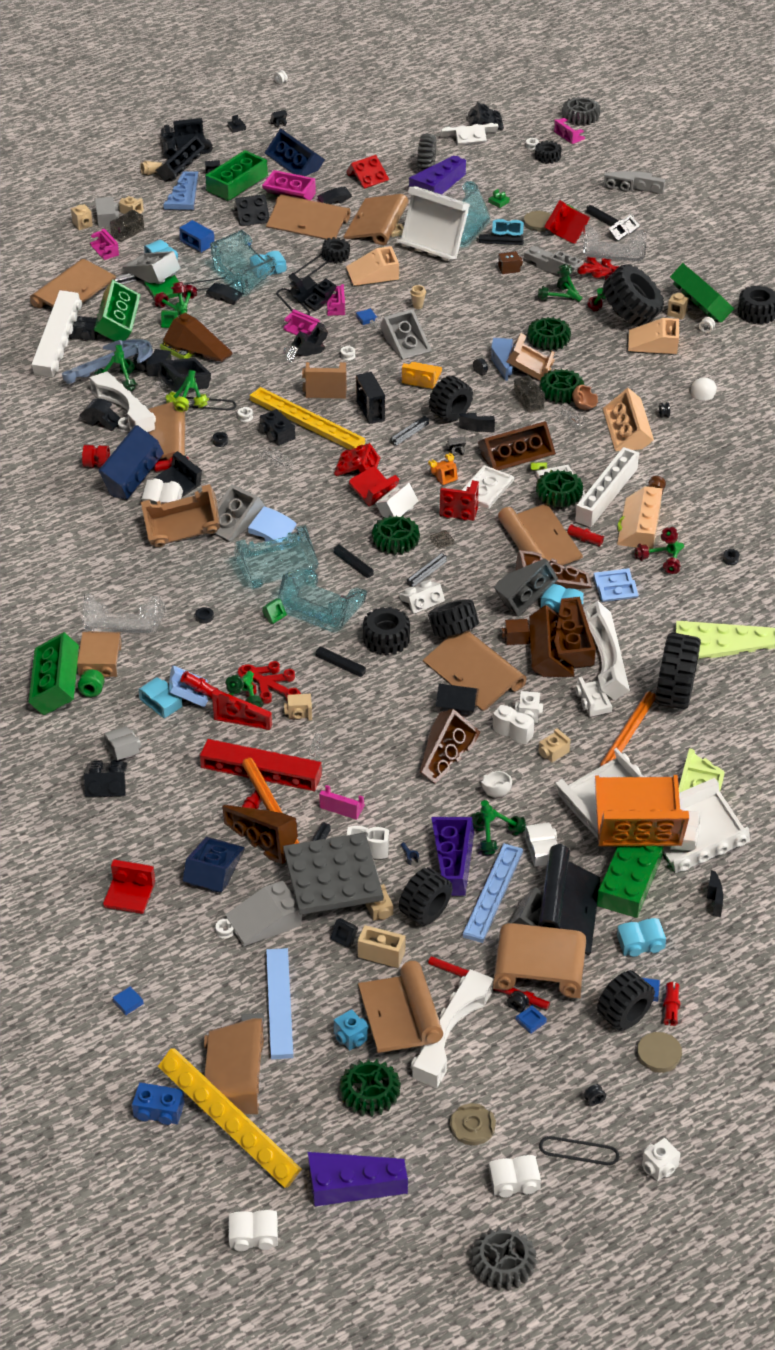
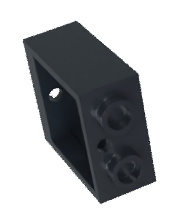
[158,358,211,392]
[356,372,385,424]

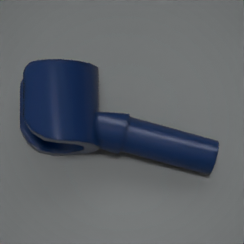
[401,842,419,865]

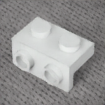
[399,580,445,613]
[575,677,612,717]

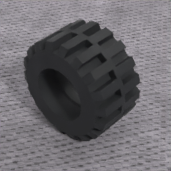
[737,285,775,325]
[428,375,473,423]
[428,599,479,637]
[363,607,410,655]
[399,867,453,926]
[597,970,655,1031]

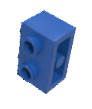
[179,220,215,252]
[132,1082,185,1125]

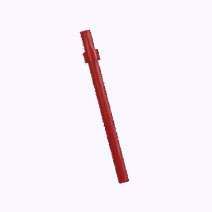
[428,956,550,1010]

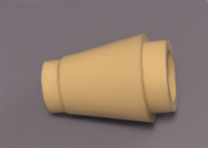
[140,161,162,175]
[410,285,426,309]

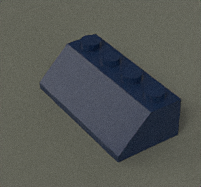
[265,128,325,176]
[98,425,164,499]

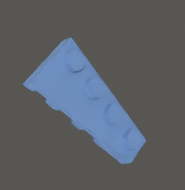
[163,172,199,210]

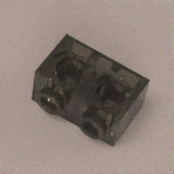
[110,210,144,242]
[513,375,545,413]

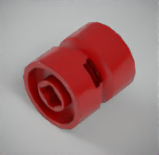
[82,445,110,468]

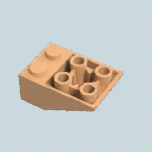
[346,246,399,286]
[628,318,679,354]

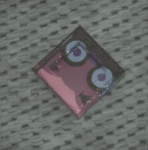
[430,530,455,549]

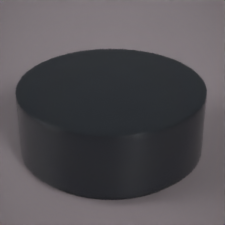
[200,139,213,154]
[473,358,488,375]
[195,607,214,624]

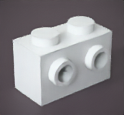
[376,483,418,518]

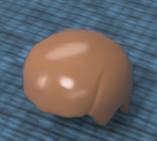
[572,384,598,410]

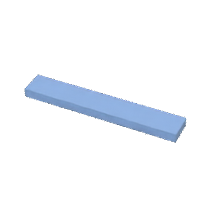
[463,843,523,943]
[266,948,293,1060]

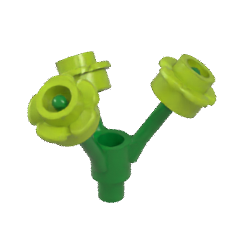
[165,370,209,412]

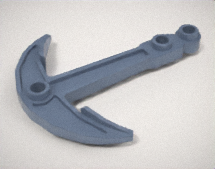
[62,339,153,384]

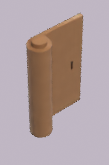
[266,194,351,240]
[344,194,409,245]
[30,259,116,308]
[148,402,185,460]
[498,503,583,566]
[423,631,527,711]
[358,961,444,1053]

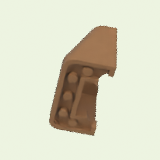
[141,484,220,547]
[493,923,586,999]
[203,1018,264,1114]

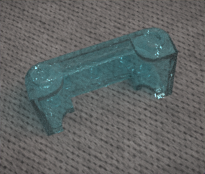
[460,181,491,248]
[210,230,276,296]
[234,525,319,588]
[278,567,367,632]

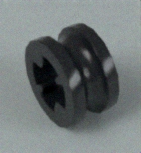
[658,402,670,418]
[213,432,228,447]
[723,549,740,565]
[507,991,529,1013]
[583,1084,607,1107]

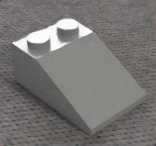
[123,251,181,284]
[380,309,432,360]
[214,484,266,542]
[225,881,302,946]

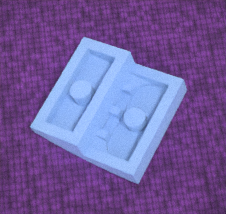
[248,507,296,547]
[593,568,639,602]
[169,665,208,707]

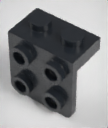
[468,102,504,131]
[173,118,205,149]
[234,194,270,226]
[153,451,202,498]
[84,760,127,797]

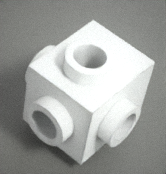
[515,691,543,723]
[642,1138,680,1181]

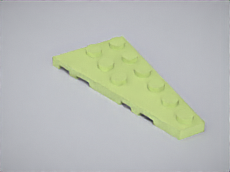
[676,621,775,659]

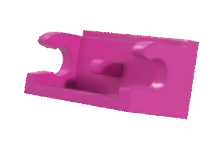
[554,118,585,144]
[90,229,119,260]
[327,284,345,316]
[283,309,320,336]
[319,785,365,820]

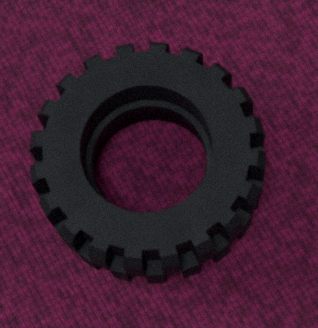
[603,264,664,326]
[655,632,701,710]

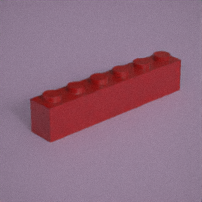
[200,739,322,792]

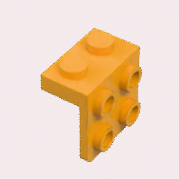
[402,362,442,389]

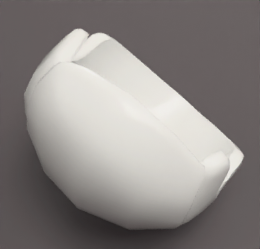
[690,377,717,401]
[481,771,512,798]

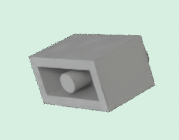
[95,197,119,227]

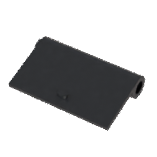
[538,844,601,955]

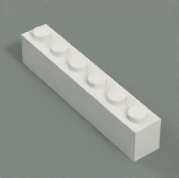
[32,290,82,377]
[575,447,639,527]

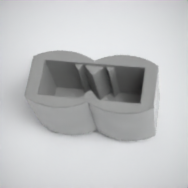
[103,726,141,760]

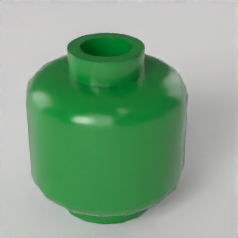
[78,669,105,698]

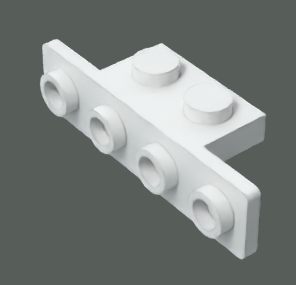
[440,123,498,145]

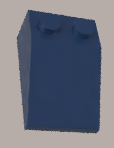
[183,837,245,892]

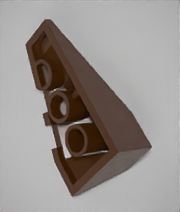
[163,313,233,362]
[515,550,592,590]
[554,596,596,668]
[419,709,480,784]
[222,805,298,864]

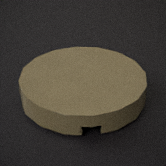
[524,211,551,232]
[637,1032,682,1073]
[450,1103,496,1145]

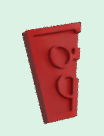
[212,688,272,730]

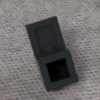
[288,273,318,303]
[291,322,328,356]
[133,349,172,377]
[79,398,121,431]

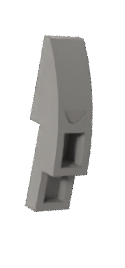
[603,171,665,194]
[524,246,584,273]

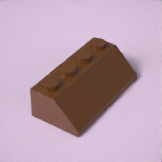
[478,421,556,471]
[529,605,575,677]

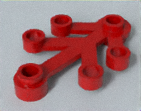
[573,254,619,278]
[238,661,301,704]

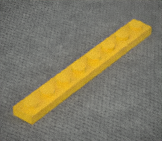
[250,387,365,450]
[158,1048,302,1188]

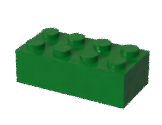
[205,150,268,201]
[670,263,734,323]
[94,279,141,342]
[29,632,79,715]
[597,846,664,918]

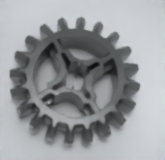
[562,97,601,126]
[417,133,437,172]
[471,1226,537,1290]

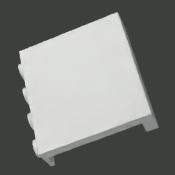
[396,186,470,261]
[556,748,647,839]
[663,778,750,873]

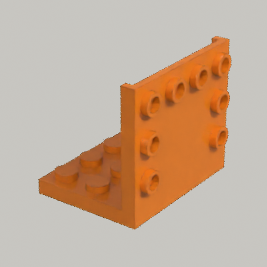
[595,775,689,846]

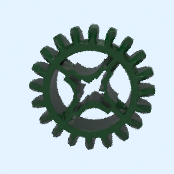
[527,317,571,352]
[539,369,585,405]
[536,469,583,509]
[372,514,420,555]
[339,1058,401,1117]

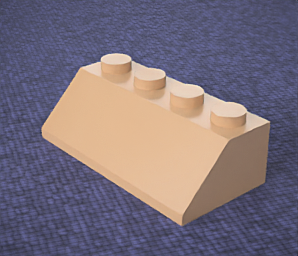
[603,388,654,451]
[617,487,662,549]

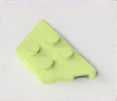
[679,748,725,793]

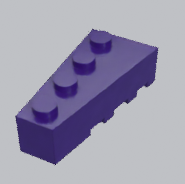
[409,155,466,195]
[431,817,474,896]
[308,1152,408,1206]

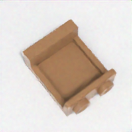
[507,333,555,380]
[302,362,347,399]
[77,632,122,678]

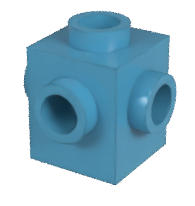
[334,1009,368,1051]

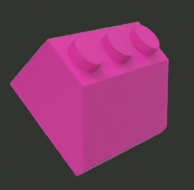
[262,170,316,200]

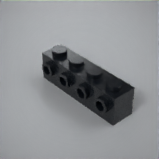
[155,135,205,181]

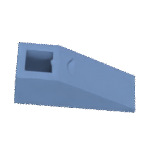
[491,338,513,381]

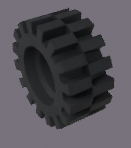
[535,141,562,164]
[322,237,350,263]

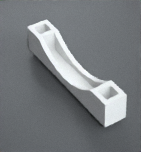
[89,372,156,432]
[584,601,630,700]
[411,969,494,1088]

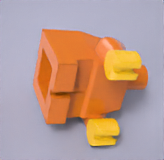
[428,453,458,485]

